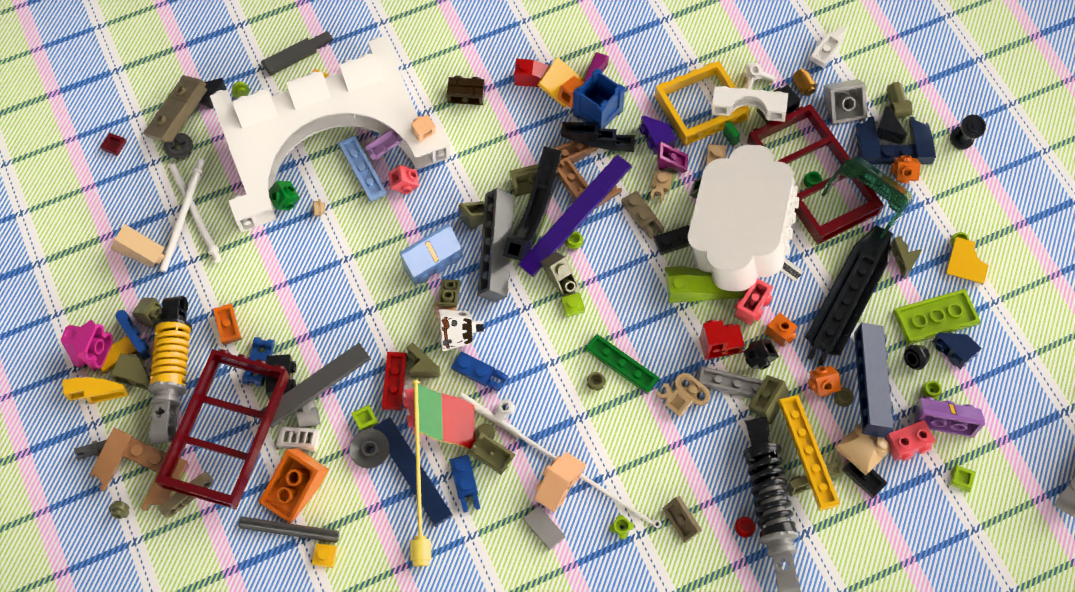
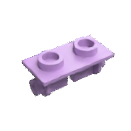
[365,129,403,161]

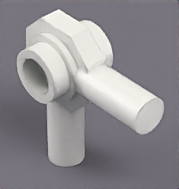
[744,62,775,90]

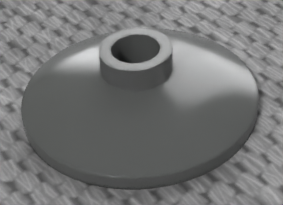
[349,429,390,468]

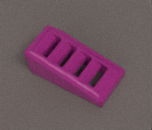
[584,52,609,83]

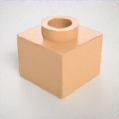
[411,114,436,142]

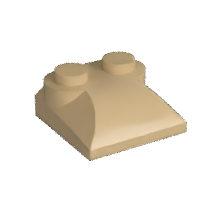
[835,423,890,475]

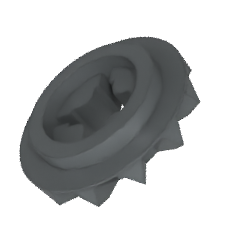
[164,133,194,160]

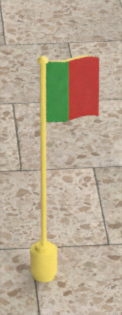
[410,380,475,566]

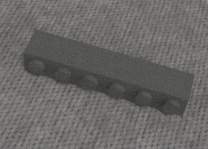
[477,188,514,302]

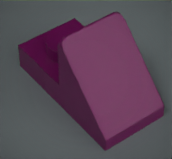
[657,142,688,173]

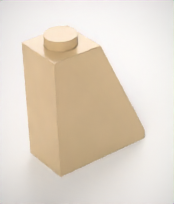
[111,224,165,268]

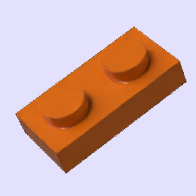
[213,303,242,345]

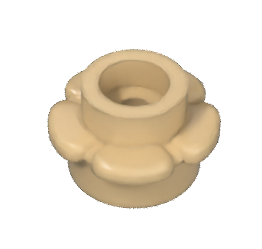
[312,199,325,217]

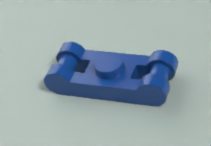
[242,337,275,387]

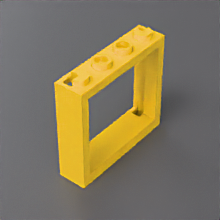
[654,61,750,146]

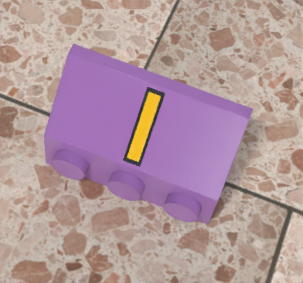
[914,397,985,438]

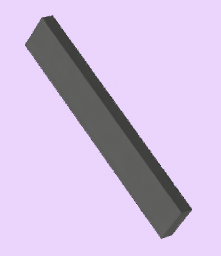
[260,343,371,428]

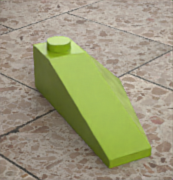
[665,266,745,303]

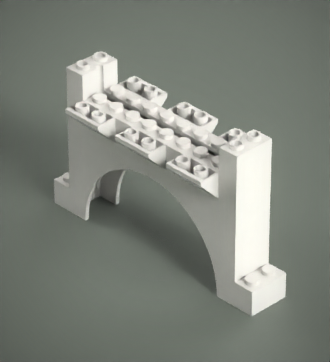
[210,36,450,233]

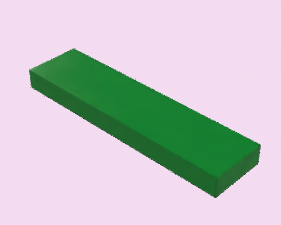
[585,334,659,395]

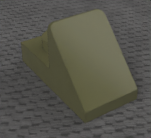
[891,236,922,279]
[407,342,441,378]

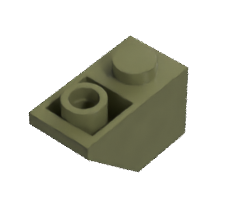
[540,252,580,297]
[132,298,162,330]

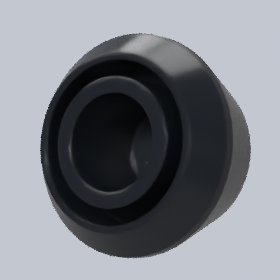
[904,344,930,370]

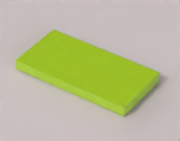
[893,289,981,345]

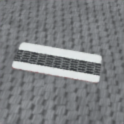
[780,258,804,281]

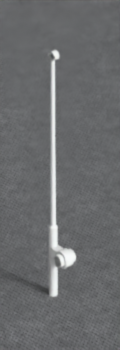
[458,393,662,528]

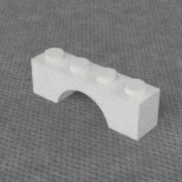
[712,86,788,122]

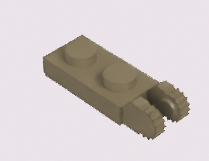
[621,191,664,239]

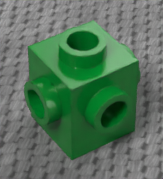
[269,181,300,211]

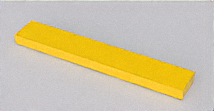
[778,395,840,511]

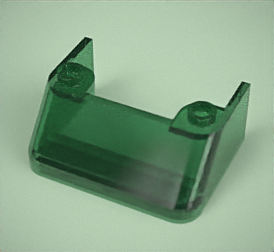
[821,156,913,239]

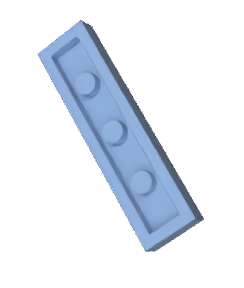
[338,135,387,203]

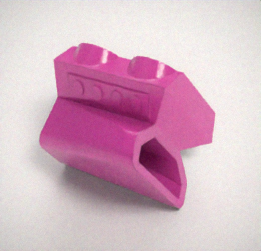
[61,320,114,371]

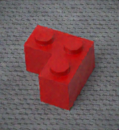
[699,320,745,360]

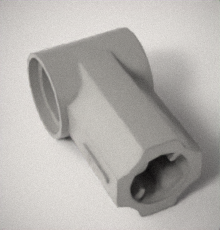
[297,399,320,428]

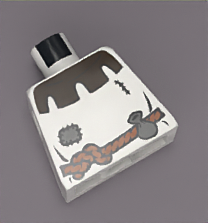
[438,309,484,351]

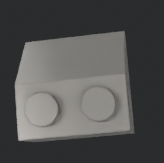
[823,79,867,124]

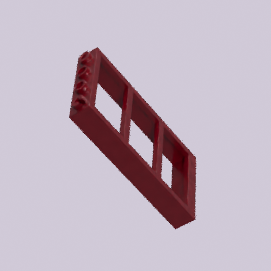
[747,104,884,245]
[155,349,290,510]

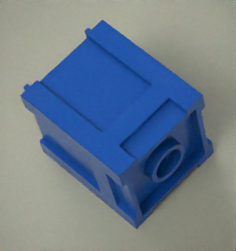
[573,68,625,129]

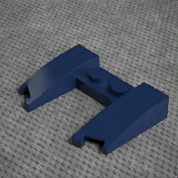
[855,116,936,164]

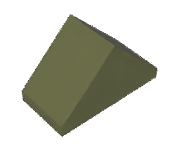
[458,201,485,231]

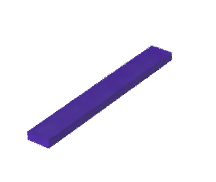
[518,155,632,277]

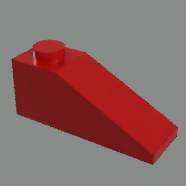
[514,58,550,87]

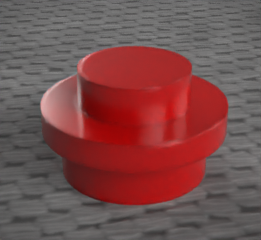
[735,517,756,538]

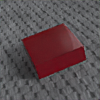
[101,133,127,156]

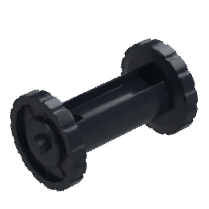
[950,114,986,150]

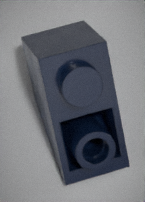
[932,332,982,370]

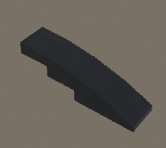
[561,122,635,152]

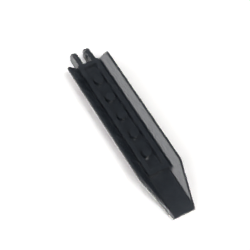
[805,225,893,366]

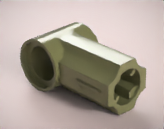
[886,82,913,118]

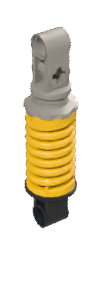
[148,295,192,444]

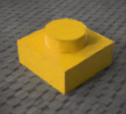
[312,543,338,568]

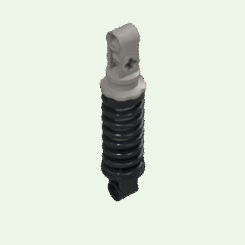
[743,417,801,592]

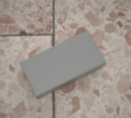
[523,506,565,551]

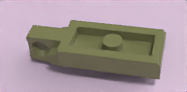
[787,462,843,496]

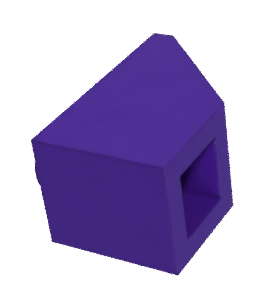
[639,116,676,155]

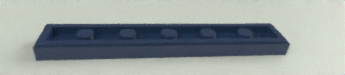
[373,417,453,527]

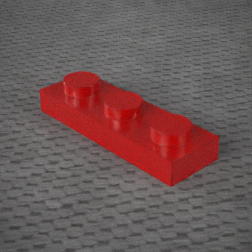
[382,352,407,411]

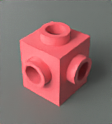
[388,165,419,194]

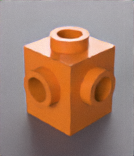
[890,155,921,183]
[808,366,841,397]

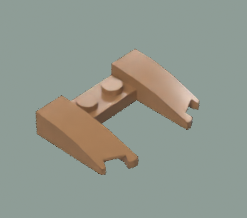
[553,141,622,209]
[90,428,189,511]

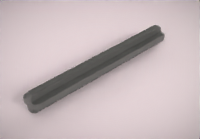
[238,516,340,543]

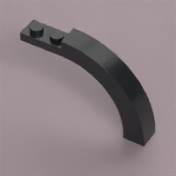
[503,146,563,261]

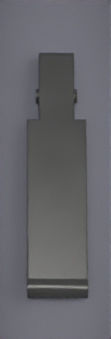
[261,31,334,76]

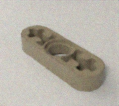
[159,472,214,518]

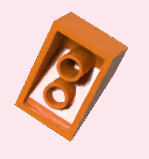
[259,448,329,524]

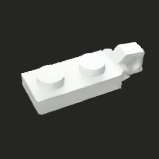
[809,25,846,69]

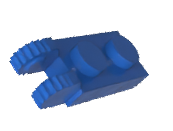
[115,310,151,360]
[451,351,508,391]
[449,454,480,513]

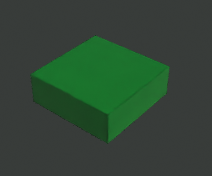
[723,121,740,147]

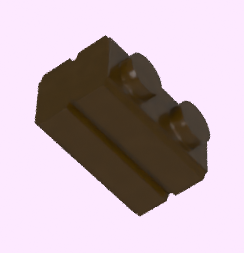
[447,76,485,105]

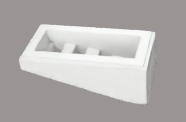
[277,427,320,453]

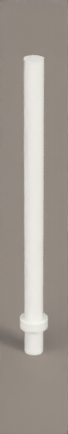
[159,158,205,273]
[169,164,222,263]

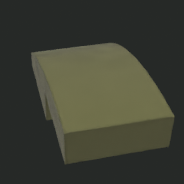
[437,279,461,307]

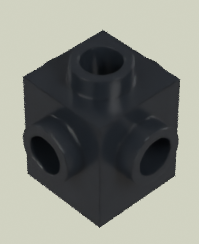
[743,339,779,370]

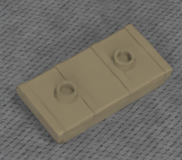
[143,75,207,143]

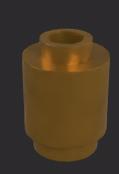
[792,69,817,96]

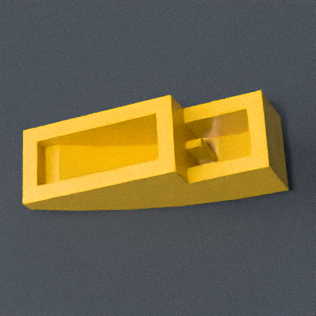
[62,377,129,404]

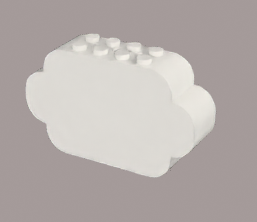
[688,145,799,291]

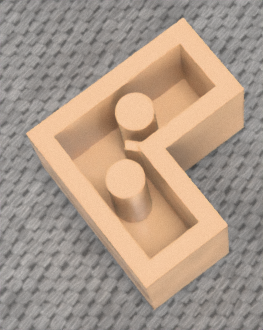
[534,452,586,512]

